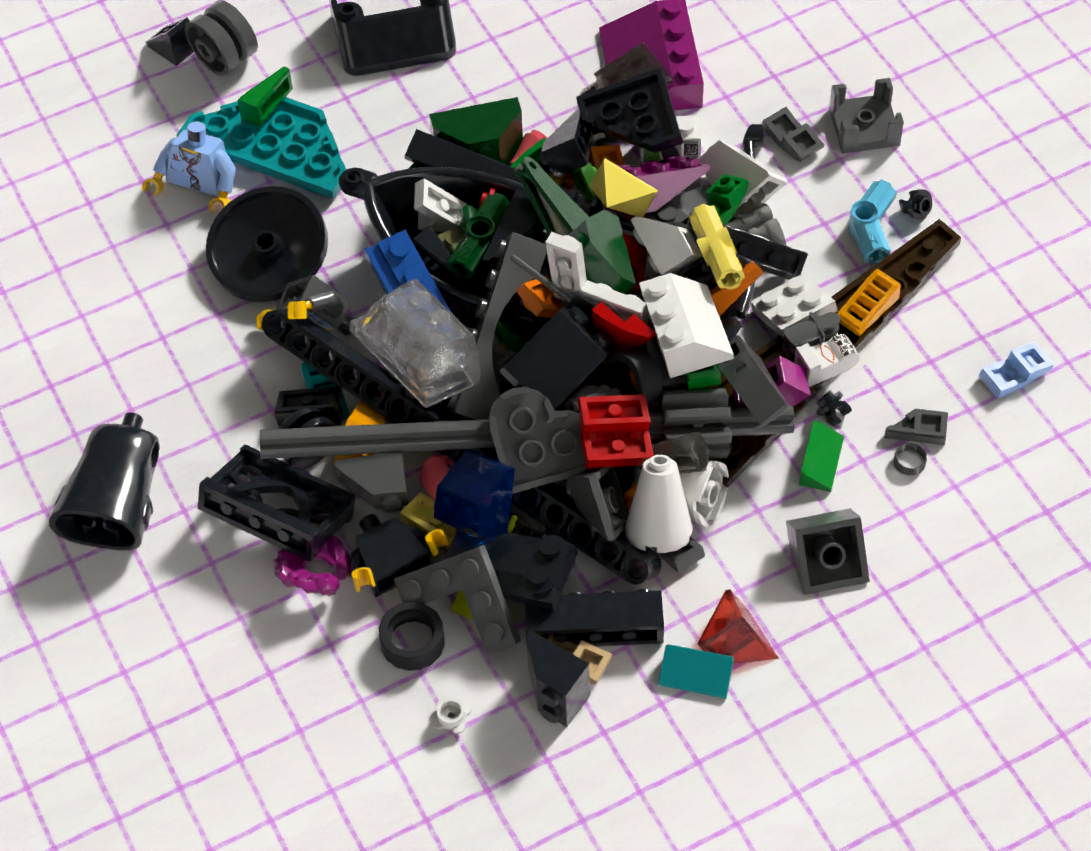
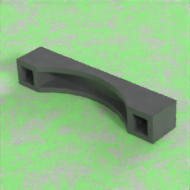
[446,232,547,421]

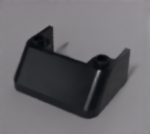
[329,0,456,76]

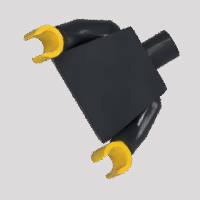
[349,514,450,598]

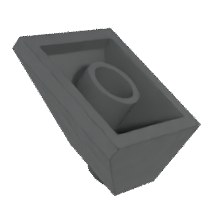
[566,467,629,541]

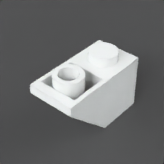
[631,216,703,275]

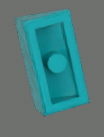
[658,644,734,699]

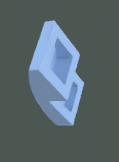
[979,342,1054,399]

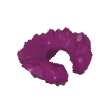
[274,535,351,597]

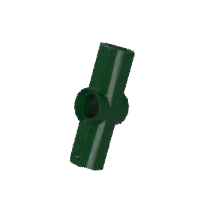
[447,192,510,280]

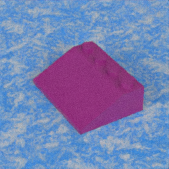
[599,0,704,111]

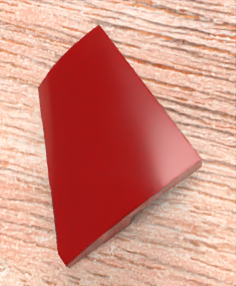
[592,302,655,353]

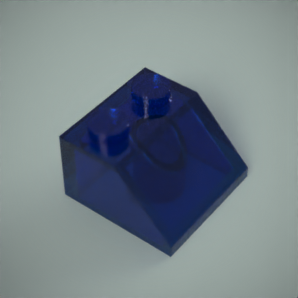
[434,449,515,538]

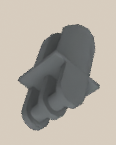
[782,312,840,358]

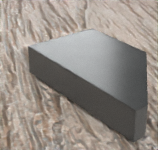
[884,408,948,445]

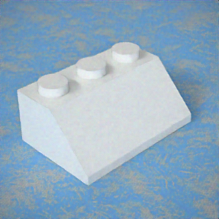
[639,273,734,378]

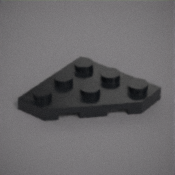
[576,67,684,153]

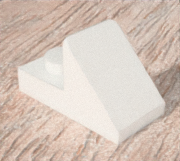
[414,179,467,232]

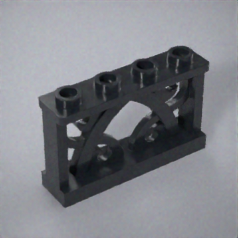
[197,444,355,562]

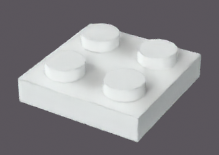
[751,274,837,338]

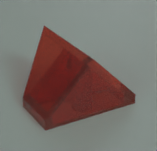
[697,589,779,664]

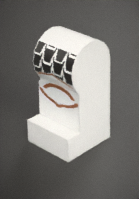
[794,334,860,387]

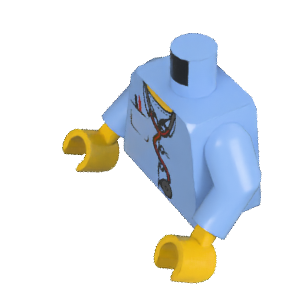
[142,122,236,213]

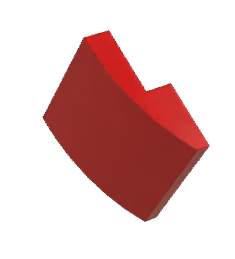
[578,394,654,468]

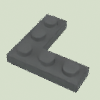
[394,545,521,654]

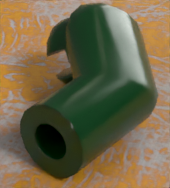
[457,205,478,233]

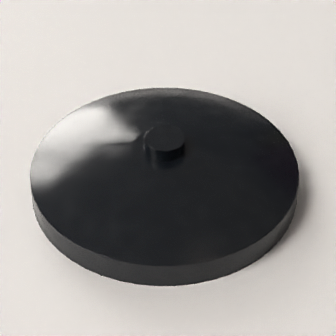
[206,186,328,302]

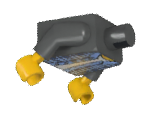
[256,275,356,335]

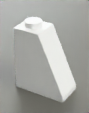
[698,140,787,218]

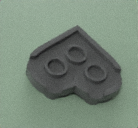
[488,387,587,495]

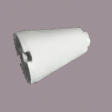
[625,455,693,553]
[633,460,729,527]

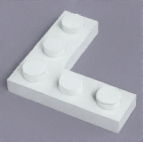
[546,232,648,324]

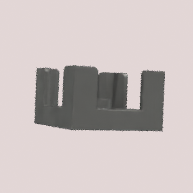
[829,78,904,154]

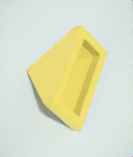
[589,159,658,218]

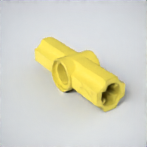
[689,204,745,290]

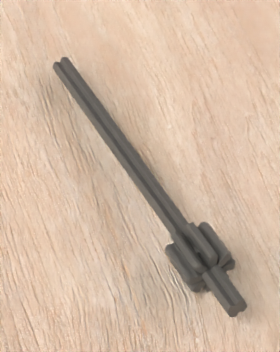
[260,387,794,461]

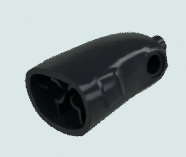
[49,412,160,550]

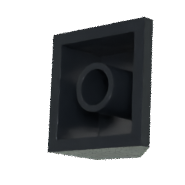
[526,630,590,727]

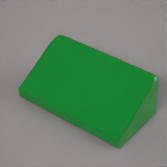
[799,420,844,492]

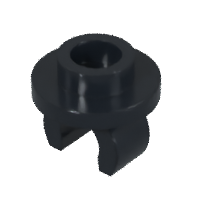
[898,189,932,220]
[816,391,852,426]

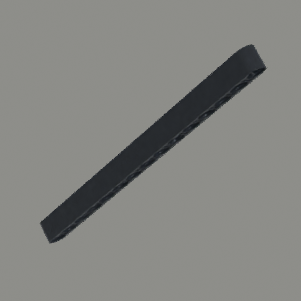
[261,308,662,585]

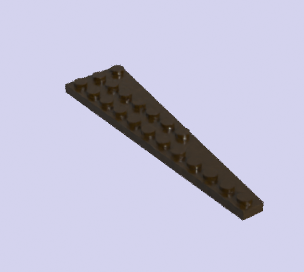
[699,219,961,487]

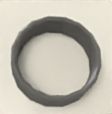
[894,443,927,475]

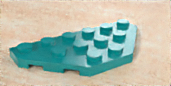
[176,97,347,199]

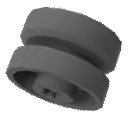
[184,0,258,76]

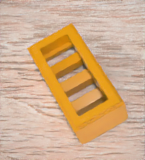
[837,269,901,337]

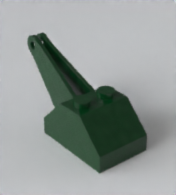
[408,97,523,169]
[514,157,636,294]

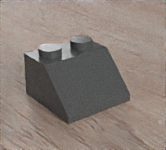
[335,452,409,512]
[786,508,870,595]

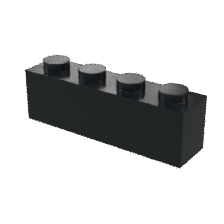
[525,589,664,646]

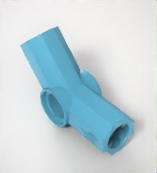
[848,179,897,265]

